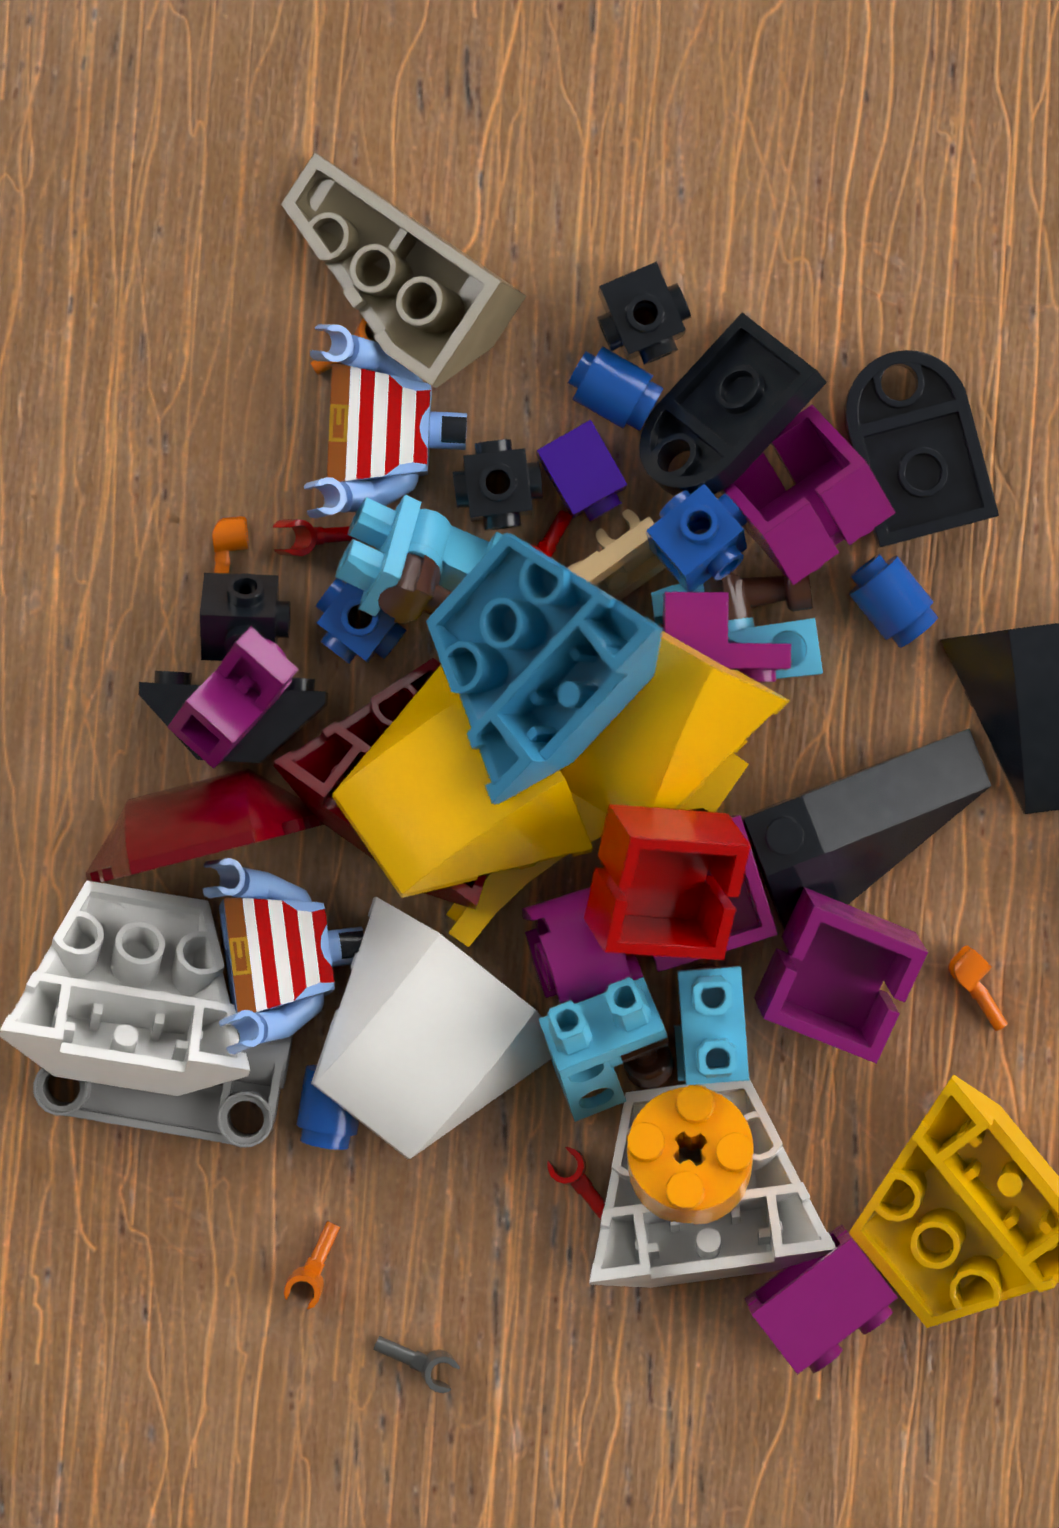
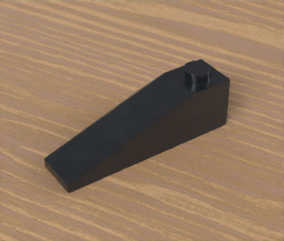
[741,728,992,930]

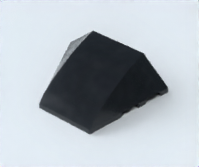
[939,623,1059,814]

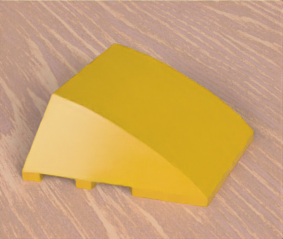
[560,631,790,813]
[332,664,593,898]
[849,1074,1059,1328]

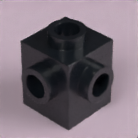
[597,261,691,365]
[453,439,543,531]
[199,573,291,661]

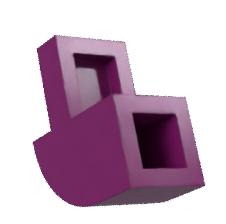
[663,592,791,682]
[167,627,298,769]

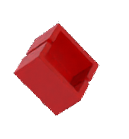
[584,804,751,960]

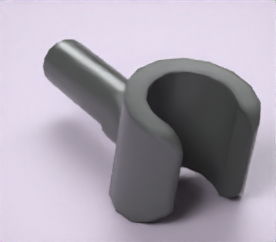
[373,1336,460,1393]

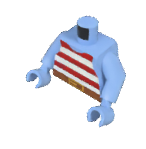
[304,324,467,519]
[203,858,364,1054]

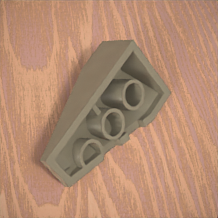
[281,152,526,388]

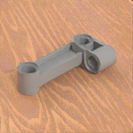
[33,1030,293,1147]

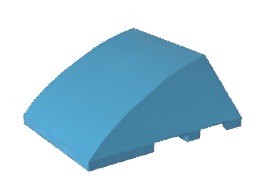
[426,533,663,804]

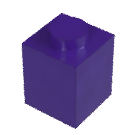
[536,420,628,522]

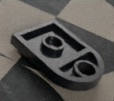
[639,312,827,496]
[844,350,999,549]

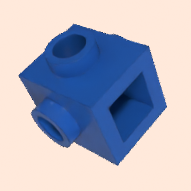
[646,484,747,592]
[315,578,407,664]

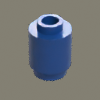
[568,346,664,431]
[849,554,938,648]
[296,1065,359,1150]

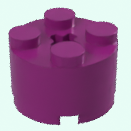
[522,887,643,1004]

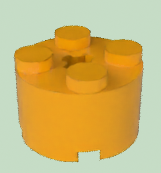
[627,1084,754,1225]

